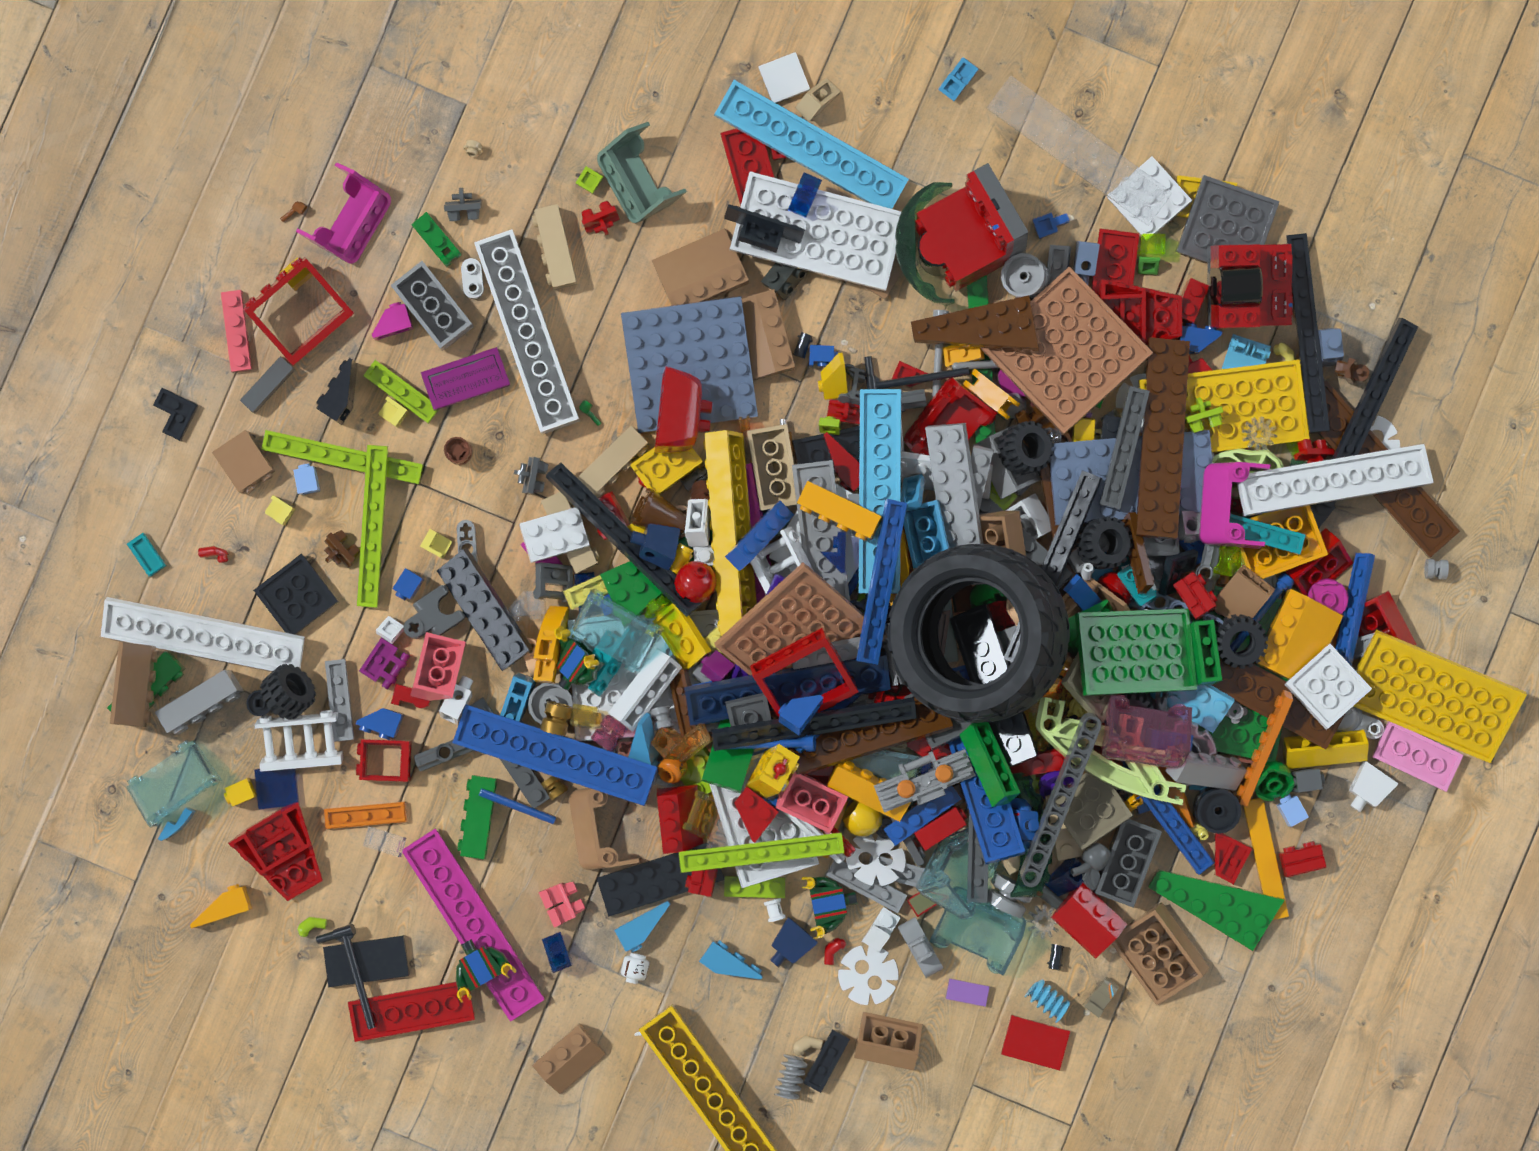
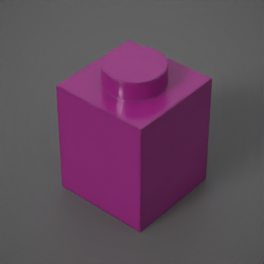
[700,650,735,682]

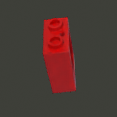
[356,739,412,782]
[913,806,967,851]

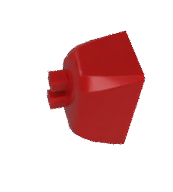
[654,366,713,453]

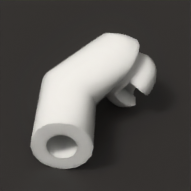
[1080,563,1094,581]

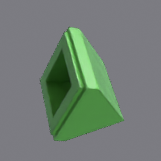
[1138,256,1160,275]

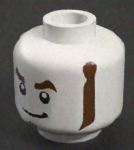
[621,953,649,984]

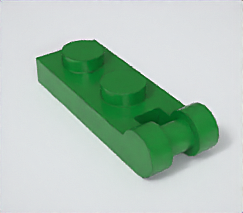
[411,212,462,268]

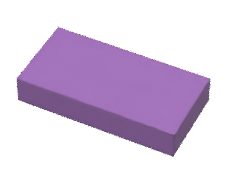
[946,978,989,1007]

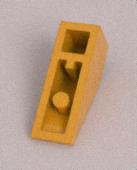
[190,884,253,929]

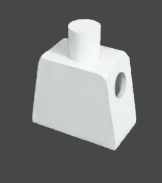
[439,676,473,725]
[1349,761,1398,812]

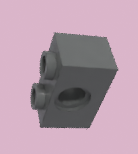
[1291,768,1325,793]

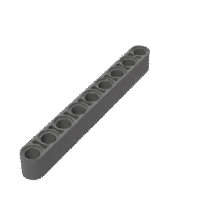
[1020,713,1101,887]

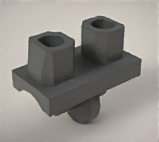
[444,188,482,221]
[513,457,548,494]

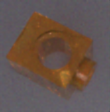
[651,727,688,760]

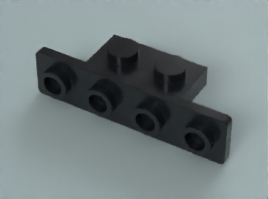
[724,204,805,253]

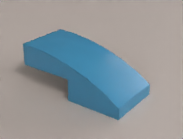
[938,57,979,101]
[158,807,196,841]

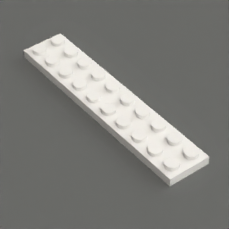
[1237,444,1434,516]
[101,597,305,671]

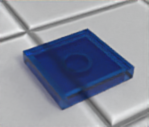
[254,768,300,810]

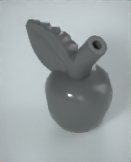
[1071,842,1111,890]

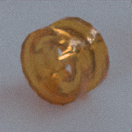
[739,416,751,434]

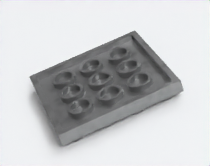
[1176,175,1280,262]

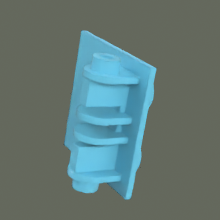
[1222,334,1271,369]

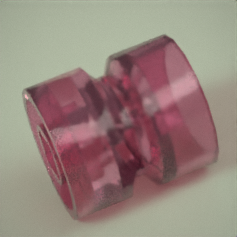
[590,714,628,752]

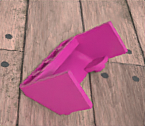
[296,162,391,264]
[1199,462,1270,549]

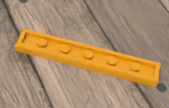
[1243,798,1289,920]

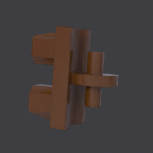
[1335,358,1370,385]
[324,530,360,568]

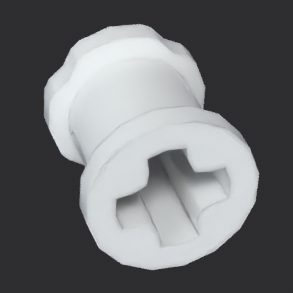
[764,898,786,922]

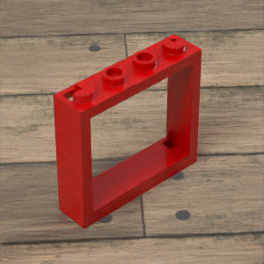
[244,257,354,365]
[750,628,859,717]

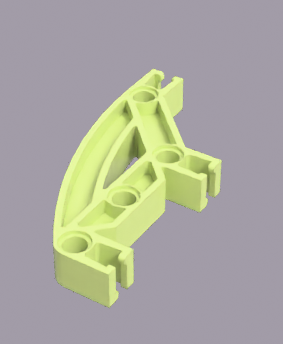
[1036,697,1186,805]

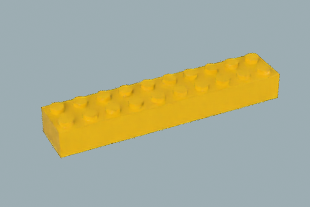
[703,430,757,636]
[639,1004,778,1151]

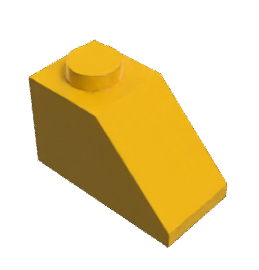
[818,352,848,400]

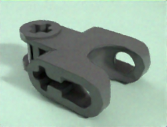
[404,585,466,639]

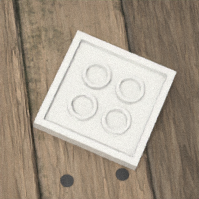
[1107,156,1192,242]
[1284,644,1372,730]

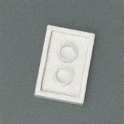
[519,507,589,563]

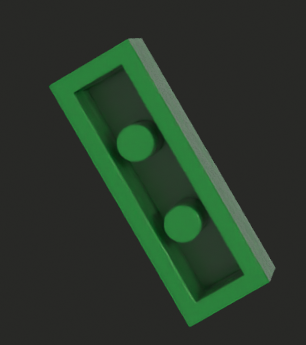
[1190,620,1222,686]

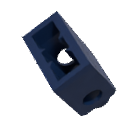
[630,524,680,570]
[770,916,818,968]

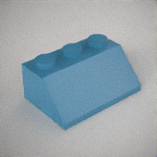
[904,500,949,569]

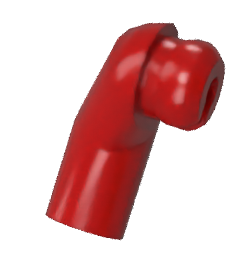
[824,938,846,965]

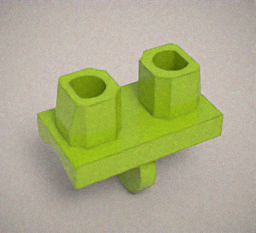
[1185,397,1223,433]

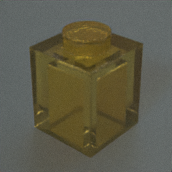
[570,704,602,729]

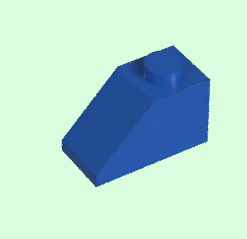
[778,695,823,735]

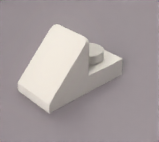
[862,907,900,952]

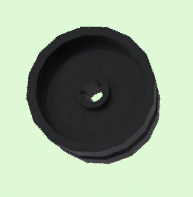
[1193,787,1241,834]

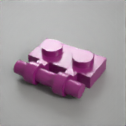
[359,637,410,690]

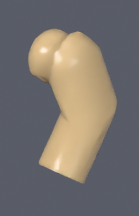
[793,1036,823,1056]

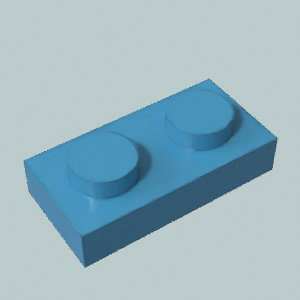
[901,474,925,511]

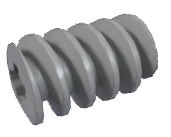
[775,1054,807,1100]

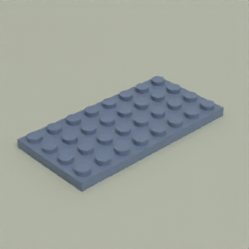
[1050,430,1212,525]

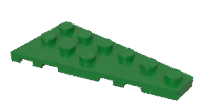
[600,529,713,629]
[1148,869,1285,951]

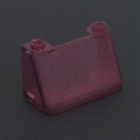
[1102,694,1192,768]

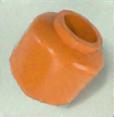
[658,753,688,784]

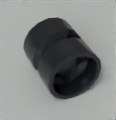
[246,690,273,716]

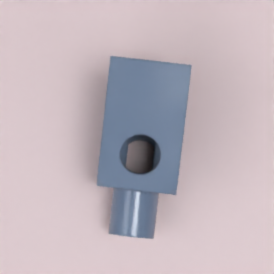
[1073,241,1100,285]
[1318,328,1344,367]

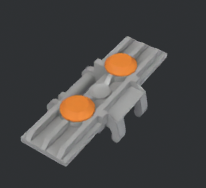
[873,749,975,812]

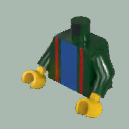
[554,626,605,690]
[801,877,858,939]
[456,939,516,1002]

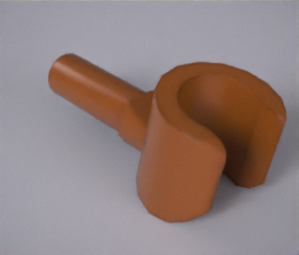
[280,201,307,222]

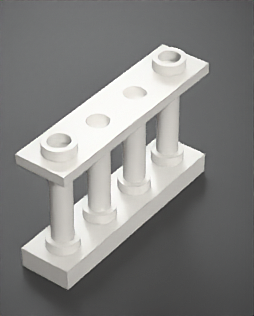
[750,526,814,594]
[255,710,344,772]

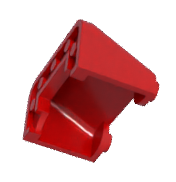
[903,378,997,455]

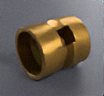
[540,701,573,736]

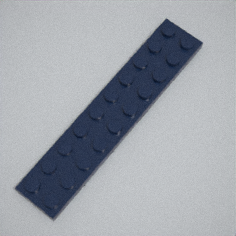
[684,651,891,726]

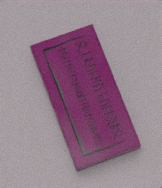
[420,347,510,411]

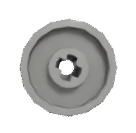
[1001,253,1050,300]
[528,683,574,724]
[987,872,1035,919]

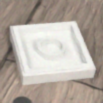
[758,52,810,103]

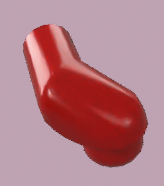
[198,546,229,563]

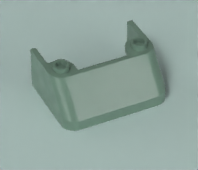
[597,122,687,223]

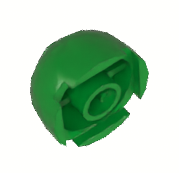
[969,584,1007,609]
[1255,761,1294,801]

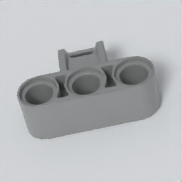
[898,917,944,978]

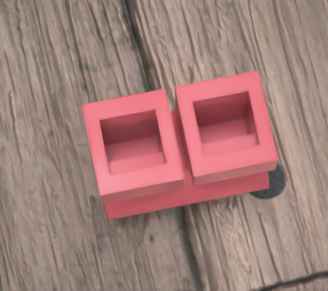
[538,881,585,928]

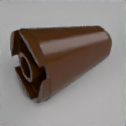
[631,488,686,535]

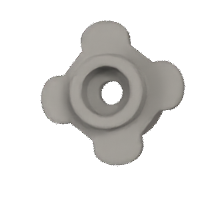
[1225,700,1247,724]

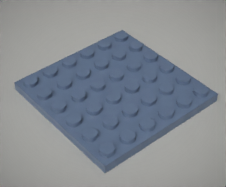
[621,296,758,433]

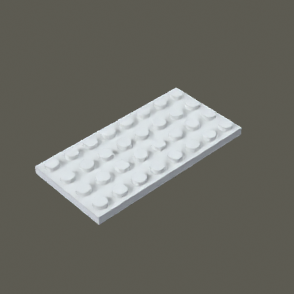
[730,172,906,291]

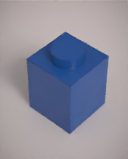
[392,568,424,601]

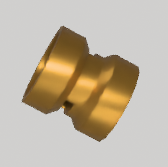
[541,776,568,800]

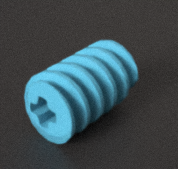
[1024,979,1070,1023]

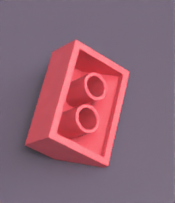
[411,632,466,701]
[776,772,848,833]

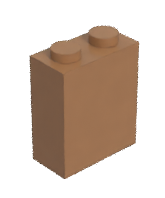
[212,430,275,494]
[1214,564,1275,619]

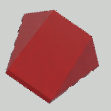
[1098,279,1182,345]
[228,802,323,901]

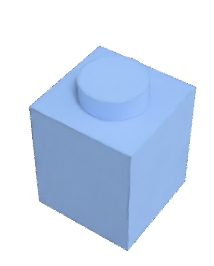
[293,464,320,495]
[1276,794,1309,827]

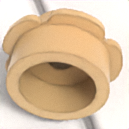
[463,140,483,157]

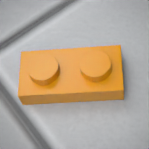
[943,344,985,368]

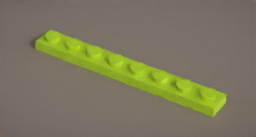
[261,430,424,484]
[357,445,389,608]
[678,833,844,873]

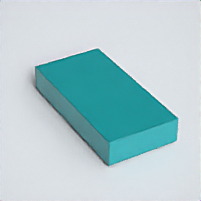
[127,533,167,577]

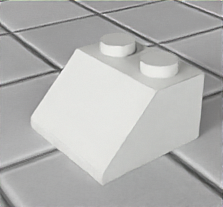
[1005,493,1051,540]

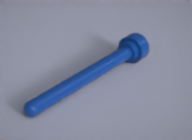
[1230,573,1295,652]
[730,735,816,752]

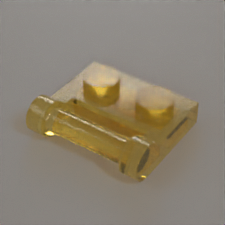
[682,790,718,840]

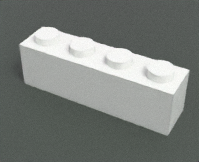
[608,649,682,732]

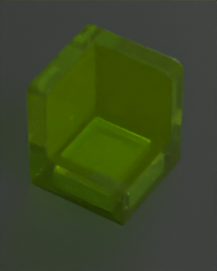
[1139,234,1166,255]
[1213,546,1241,576]

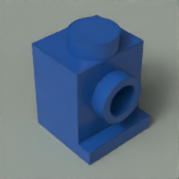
[809,345,838,367]

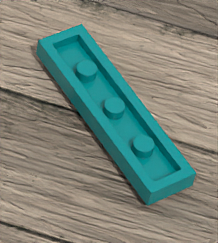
[1229,514,1306,555]

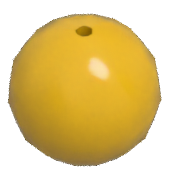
[843,800,883,837]

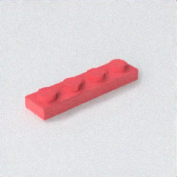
[221,290,252,372]

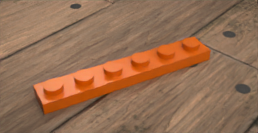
[1236,690,1293,807]

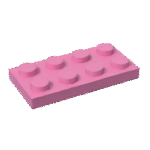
[1372,721,1463,792]

